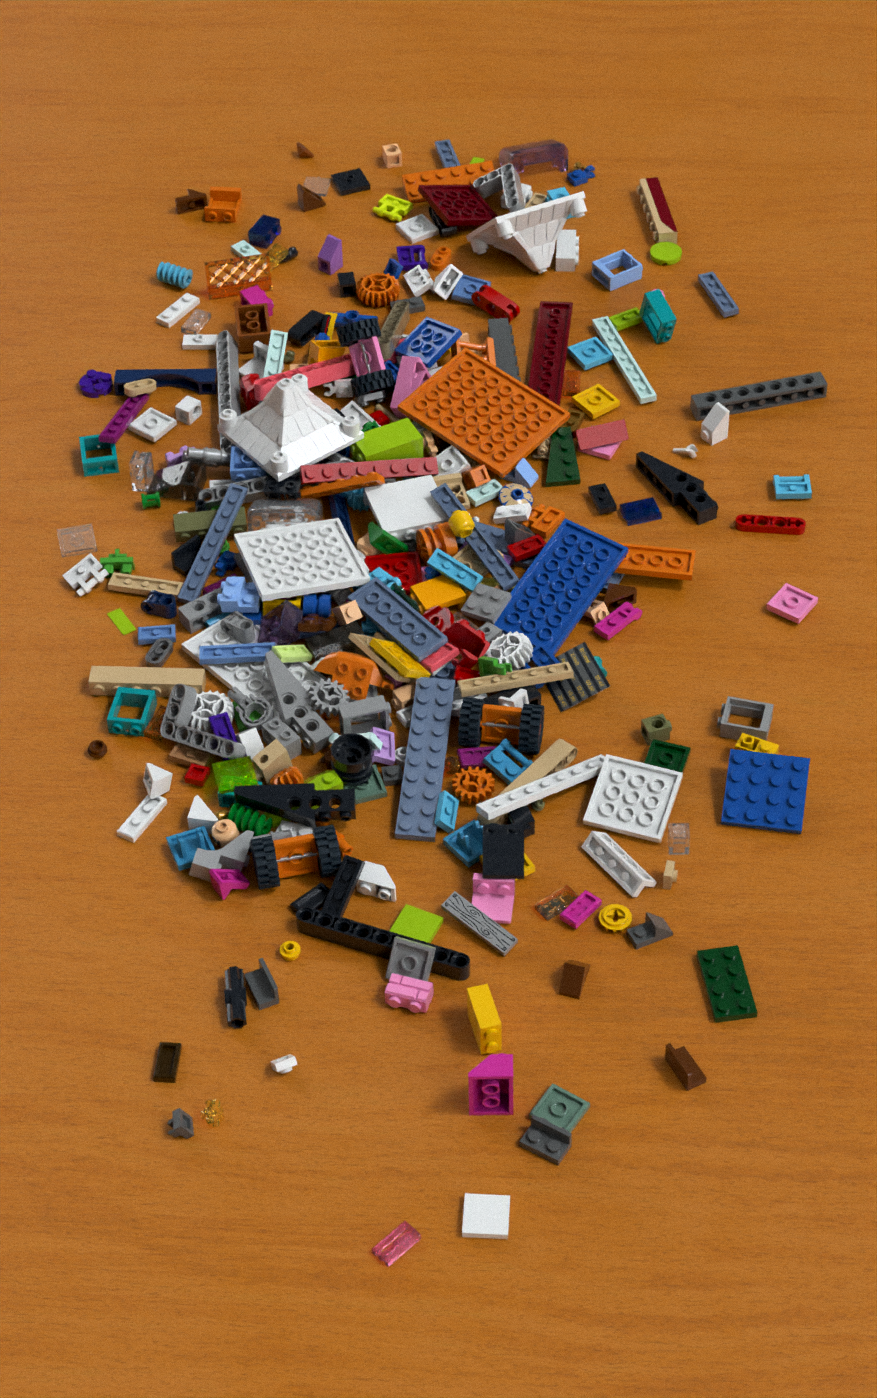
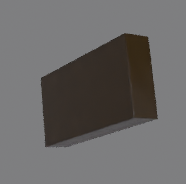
[153,1042,182,1083]

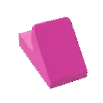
[209,869,250,900]

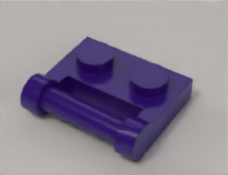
[396,245,428,271]

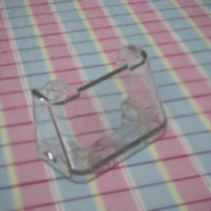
[247,498,323,532]

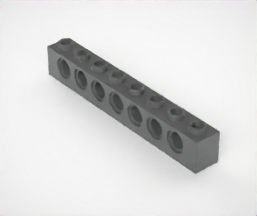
[690,371,828,421]

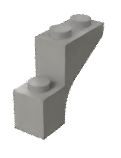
[189,830,254,882]

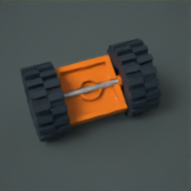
[458,697,544,754]
[250,824,342,890]

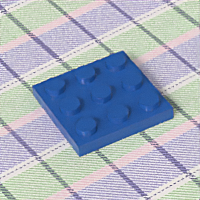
[394,317,462,369]

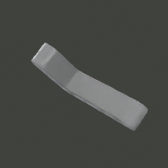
[473,164,525,213]
[160,684,246,760]

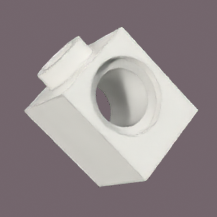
[175,395,202,425]

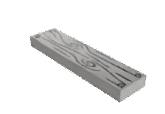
[441,891,518,956]

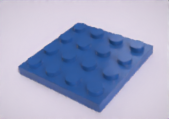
[721,749,810,834]

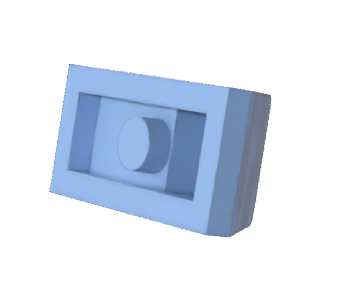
[500,458,539,489]

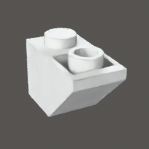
[356,861,396,902]

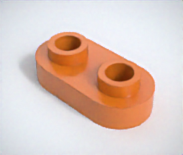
[430,246,451,271]

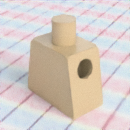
[247,739,293,785]

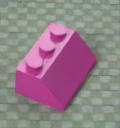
[468,1053,513,1115]

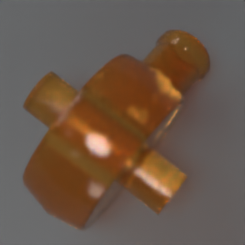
[444,756,460,775]

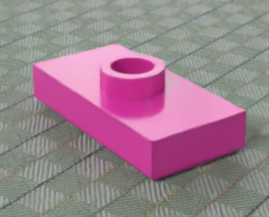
[560,890,602,929]

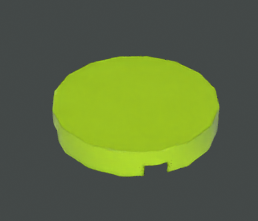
[650,242,682,265]

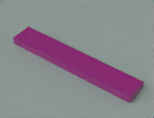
[99,393,150,444]

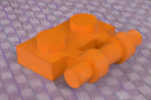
[521,504,565,538]

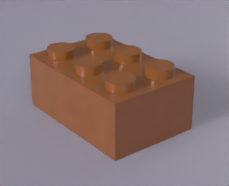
[234,303,271,352]

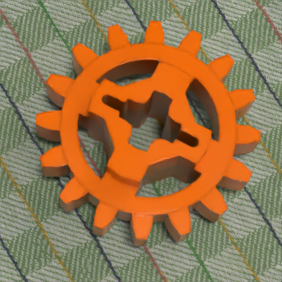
[452,766,495,804]

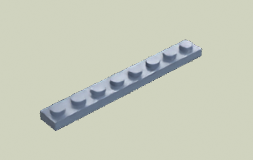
[177,483,248,604]
[430,483,519,591]

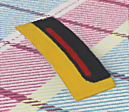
[320,312,338,340]

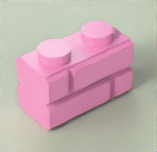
[385,973,433,1013]

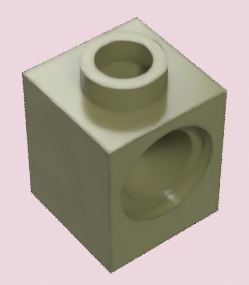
[641,713,672,746]

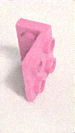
[472,873,515,924]

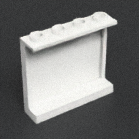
[363,475,449,541]

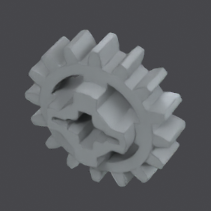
[307,678,350,717]

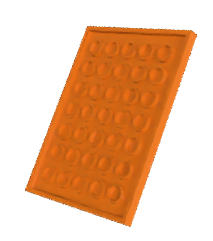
[397,347,570,478]

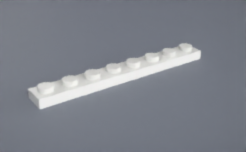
[476,754,605,820]

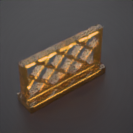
[204,253,273,300]

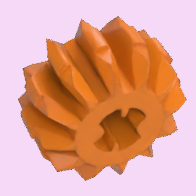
[269,766,304,785]

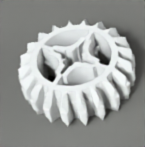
[484,631,533,672]
[188,690,235,733]

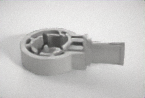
[227,686,274,730]

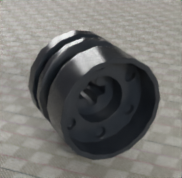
[331,733,373,786]

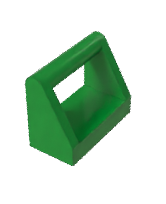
[368,522,409,554]

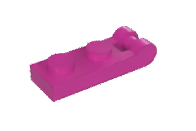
[594,601,642,640]

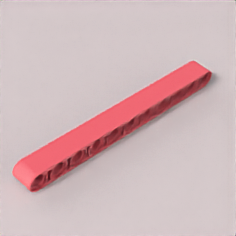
[254,338,405,401]

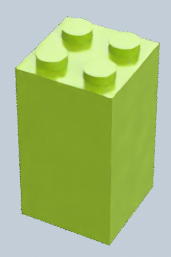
[350,418,424,462]

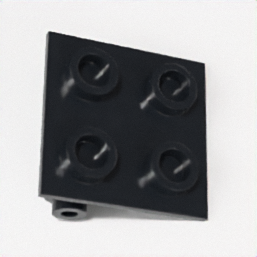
[263,471,301,500]

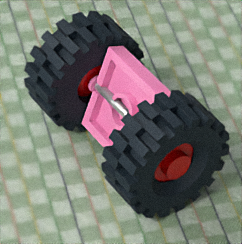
[336,318,395,397]

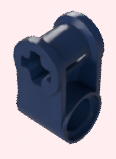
[141,590,178,619]

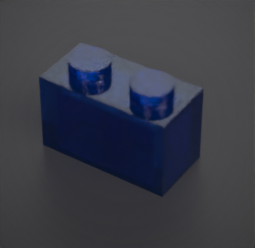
[248,214,282,249]

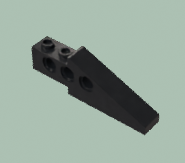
[636,451,718,525]
[234,783,356,828]

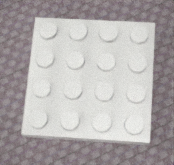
[583,754,683,843]

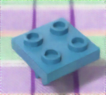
[443,819,483,868]
[166,826,215,871]

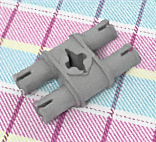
[182,447,231,468]

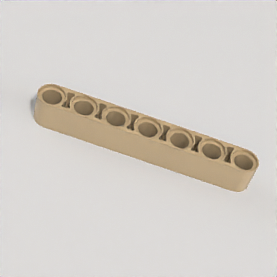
[477,739,578,825]

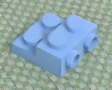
[217,576,262,613]

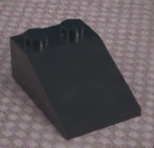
[482,823,524,879]

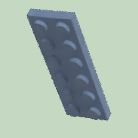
[348,577,448,662]

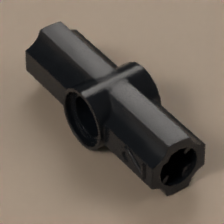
[224,966,247,1029]

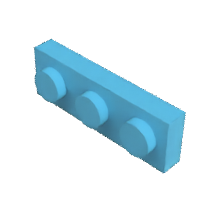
[427,548,483,593]

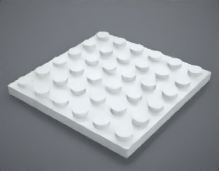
[234,518,370,601]

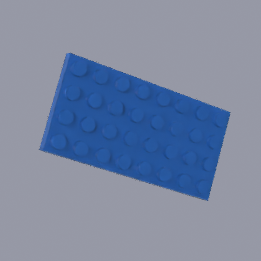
[494,518,628,656]

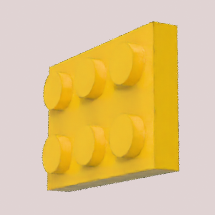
[369,638,431,680]

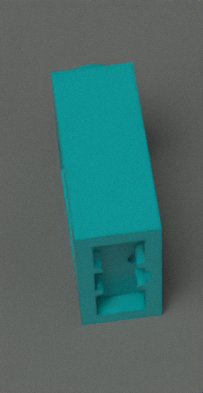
[639,289,677,344]
[79,434,119,477]
[107,687,157,737]

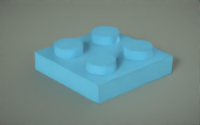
[567,337,613,370]

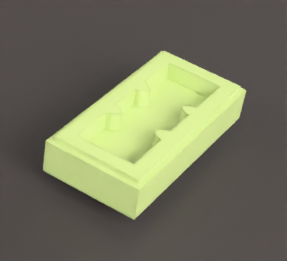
[271,644,313,663]

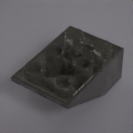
[147,461,207,501]

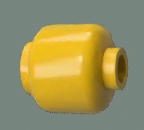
[448,510,475,538]

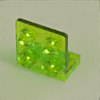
[212,756,258,794]

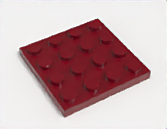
[418,185,498,226]

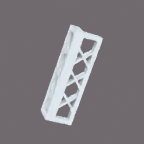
[581,831,657,897]

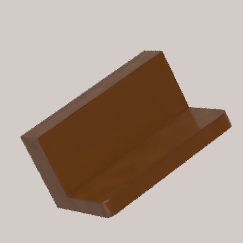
[665,1043,707,1091]

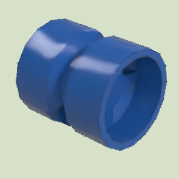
[303,593,331,619]

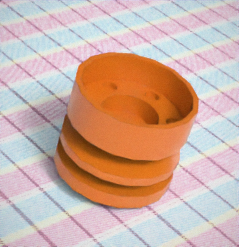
[416,522,458,566]

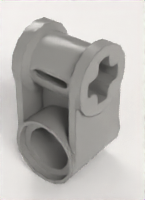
[220,611,255,643]

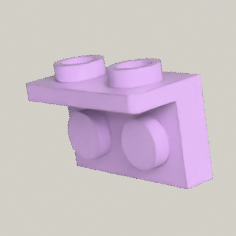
[370,727,395,766]

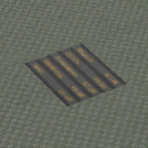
[545,642,610,712]

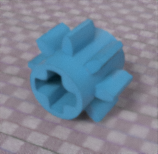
[361,617,380,637]

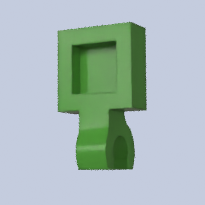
[478,656,512,677]

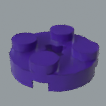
[79,370,113,398]

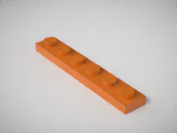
[280,472,385,504]

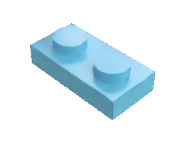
[434,790,459,834]

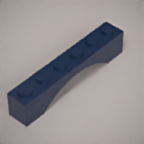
[114,369,218,396]

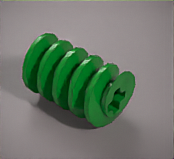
[228,803,272,837]

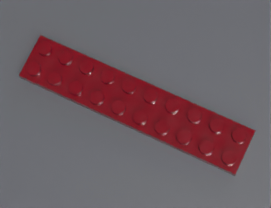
[528,301,573,406]

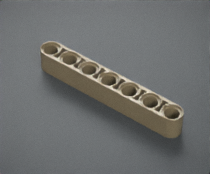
[377,301,410,360]

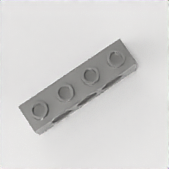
[178,587,222,634]

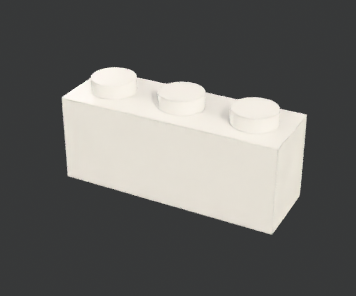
[556,230,579,272]

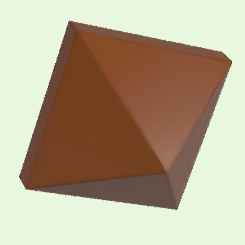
[296,142,314,158]

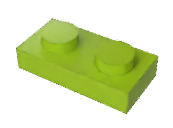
[608,307,644,331]

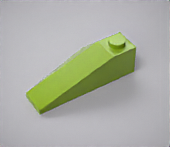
[264,770,343,828]

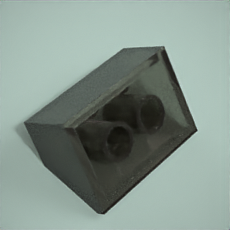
[305,621,370,677]

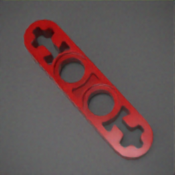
[735,514,806,535]

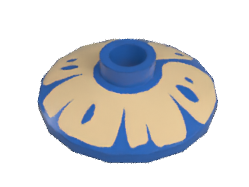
[499,483,533,506]

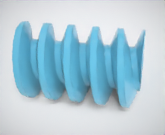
[156,262,193,289]

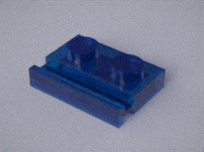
[619,497,662,526]

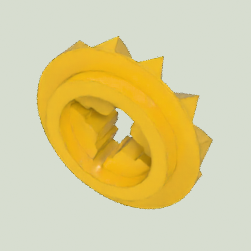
[599,904,632,933]

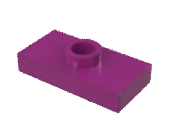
[457,746,496,769]

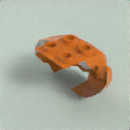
[309,651,395,701]

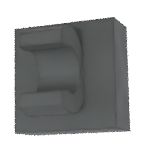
[167,1108,194,1139]

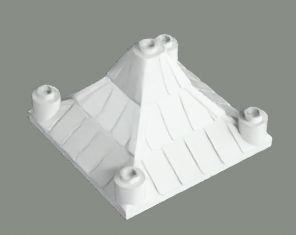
[466,191,587,274]
[217,374,364,482]

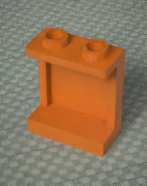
[204,186,242,223]

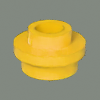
[280,941,301,961]

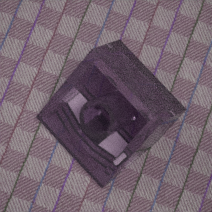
[257,599,303,646]

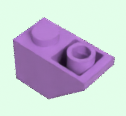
[318,234,343,275]

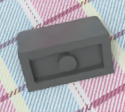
[244,958,279,1010]

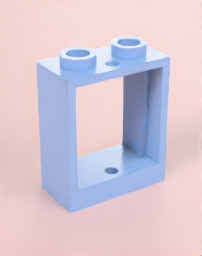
[592,249,643,291]

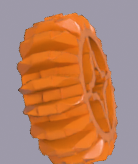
[356,272,400,307]

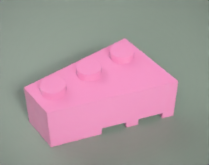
[390,356,431,419]

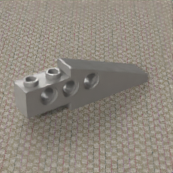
[264,650,334,754]

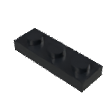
[321,855,365,917]

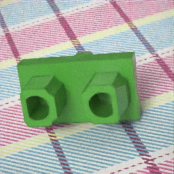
[100,549,135,578]

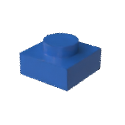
[384,259,403,279]

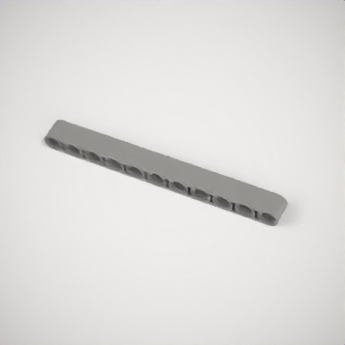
[216,330,241,453]

